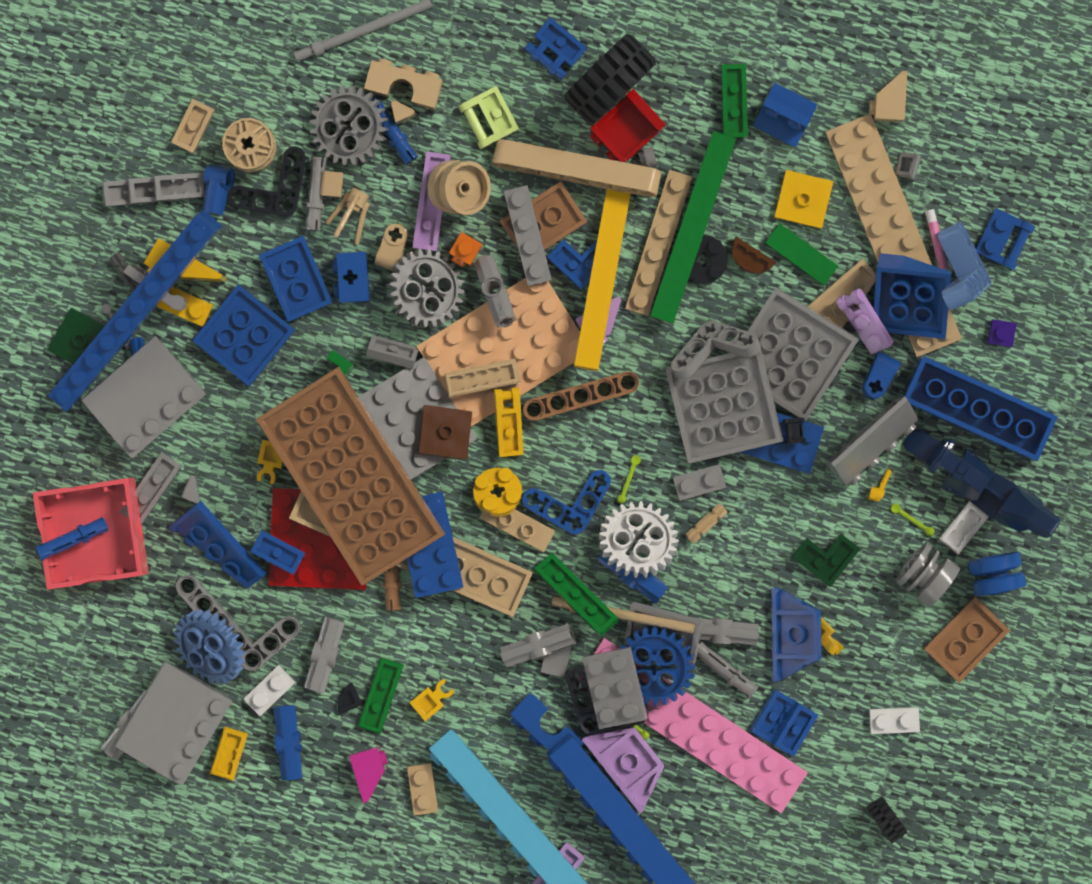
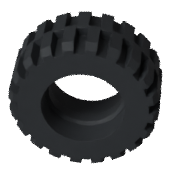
[564,34,656,125]

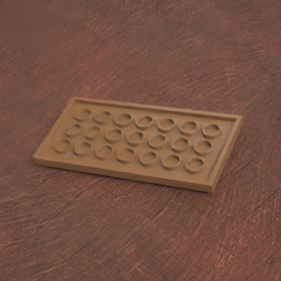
[256,367,445,585]

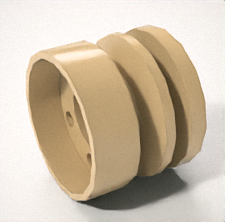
[222,118,277,173]

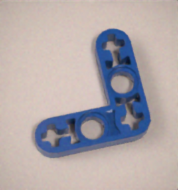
[522,470,611,534]

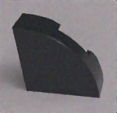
[338,682,362,714]

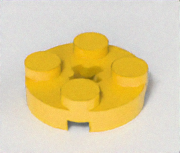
[473,468,522,517]

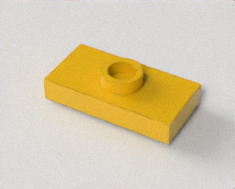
[210,726,248,781]

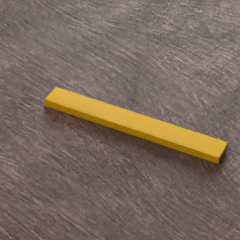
[574,189,631,372]

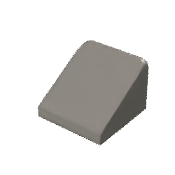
[182,475,200,503]

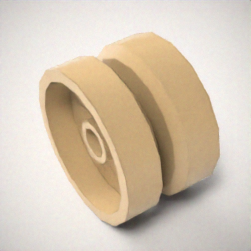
[427,160,491,215]

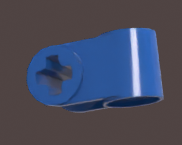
[862,351,901,399]

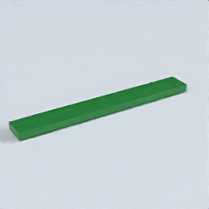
[650,131,736,324]

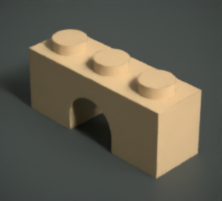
[364,58,443,110]

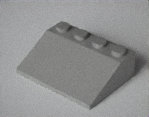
[81,336,206,458]
[825,396,919,485]
[114,661,232,786]

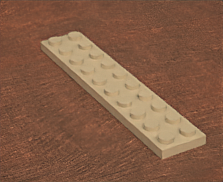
[825,114,962,357]
[289,491,533,617]

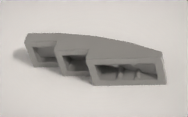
[102,172,205,207]

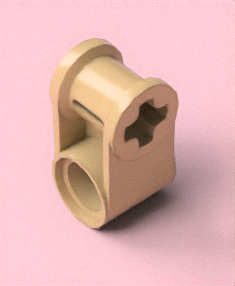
[374,224,408,271]

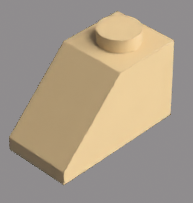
[869,71,907,123]

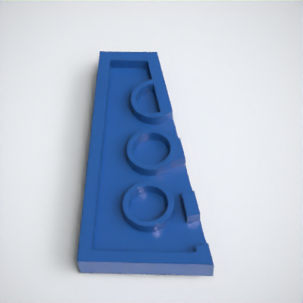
[168,501,266,589]

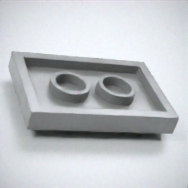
[624,602,703,664]
[582,647,648,729]

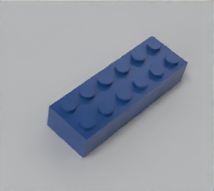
[902,356,1058,461]

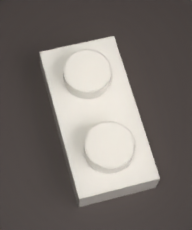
[244,665,296,716]
[869,707,920,734]

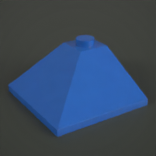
[874,253,952,339]

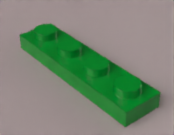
[534,553,619,637]

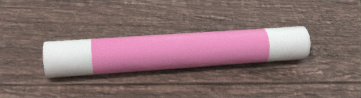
[925,209,952,280]

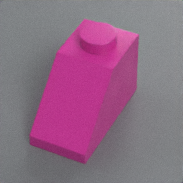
[349,746,388,803]

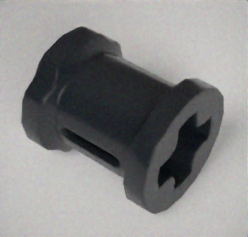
[782,417,806,444]

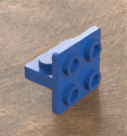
[753,83,817,147]

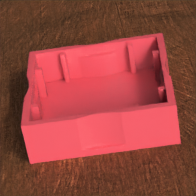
[33,478,149,590]

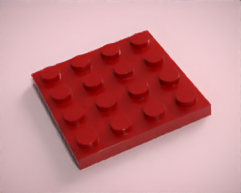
[268,488,367,590]

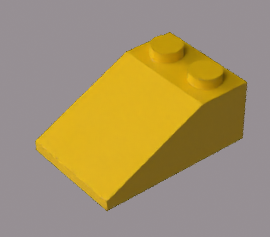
[144,238,227,282]

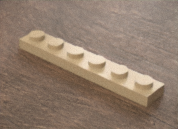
[625,170,692,316]

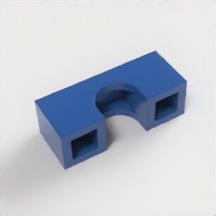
[510,691,584,758]

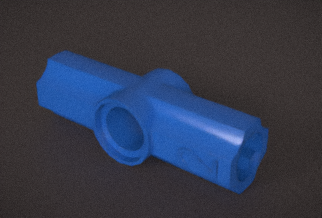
[597,549,668,604]
[274,705,303,780]

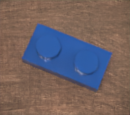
[250,530,305,575]

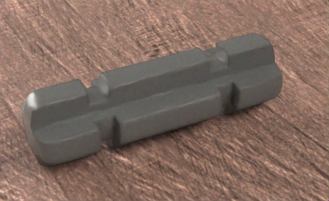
[109,252,139,292]

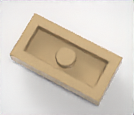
[171,99,215,154]
[407,763,438,815]

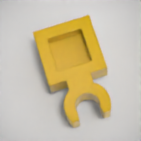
[257,440,283,484]
[410,679,454,721]

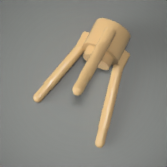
[325,187,370,245]

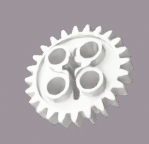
[598,501,679,578]

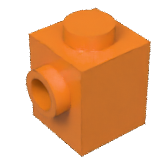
[449,232,483,268]

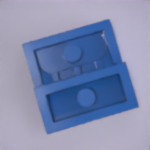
[749,688,818,757]

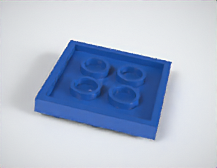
[192,284,296,387]

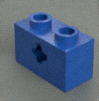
[333,252,370,304]

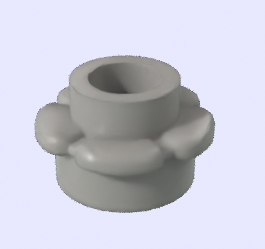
[639,146,657,167]

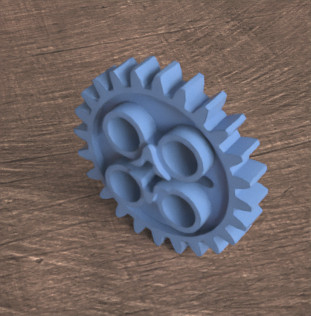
[174,609,246,685]

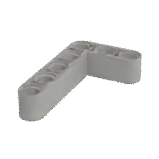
[176,575,301,671]

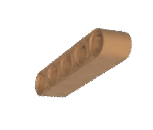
[523,371,639,421]

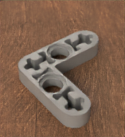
[671,321,761,380]

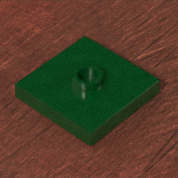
[47,308,105,364]

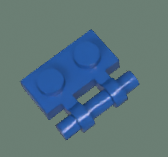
[524,17,588,81]

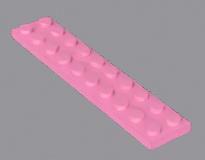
[577,638,808,813]

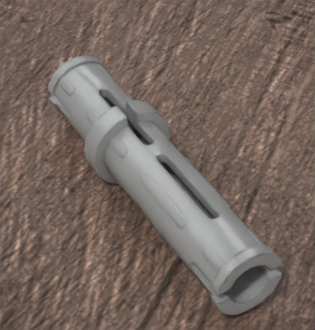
[305,157,327,232]
[697,641,759,699]

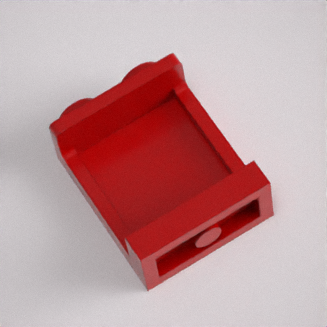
[589,89,666,163]

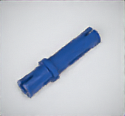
[371,96,418,165]
[35,517,109,561]

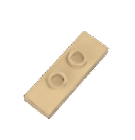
[444,358,521,398]
[480,510,555,552]

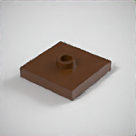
[418,405,472,461]

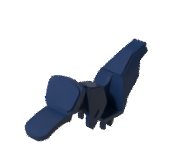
[904,429,1060,538]

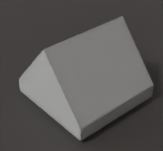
[895,152,921,181]

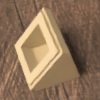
[391,100,415,125]
[320,171,344,199]

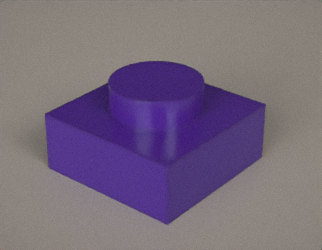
[988,319,1017,348]

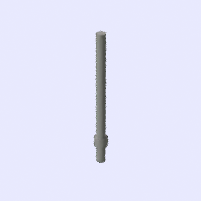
[294,0,432,62]

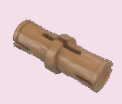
[382,565,402,610]

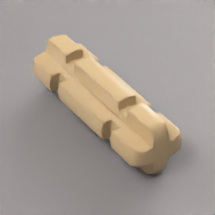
[686,504,727,543]

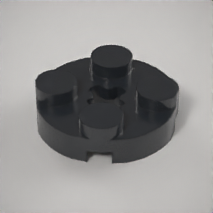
[689,235,728,284]

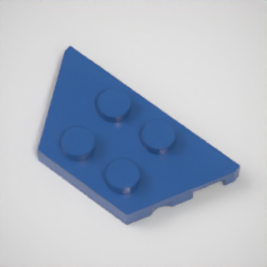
[772,587,821,682]

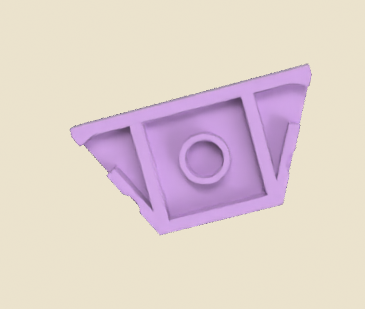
[582,726,664,813]

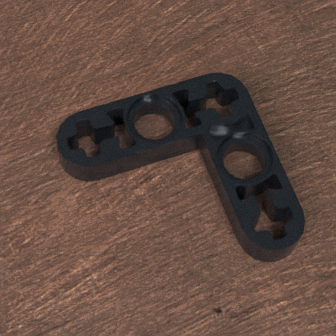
[227,146,306,217]
[566,665,650,734]

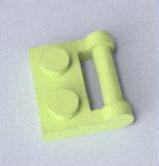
[458,86,519,150]

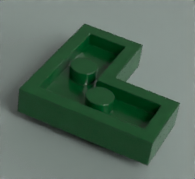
[791,534,860,587]

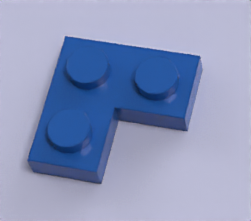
[547,239,597,291]

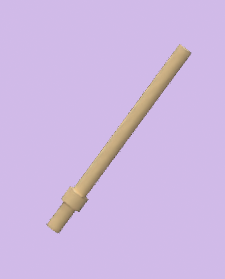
[552,596,695,634]

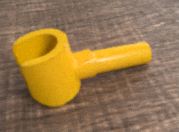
[868,469,892,501]

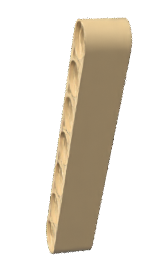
[492,139,662,197]

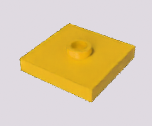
[774,170,833,229]

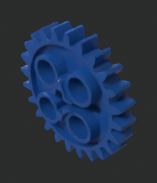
[620,626,696,706]

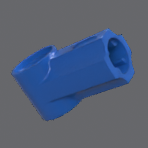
[202,164,235,215]

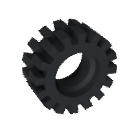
[866,796,908,844]

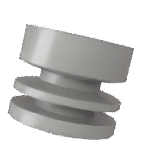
[895,542,960,608]

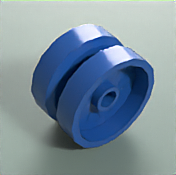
[967,551,1027,596]

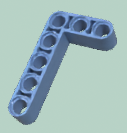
[937,222,991,311]

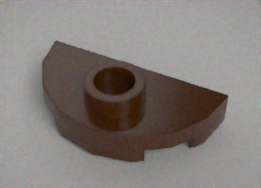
[732,237,777,274]

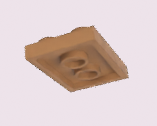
[500,181,588,251]
[923,596,1010,683]

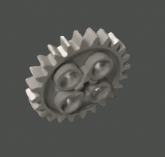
[309,86,388,165]
[386,249,465,329]

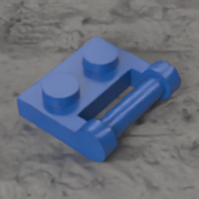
[976,208,1035,271]

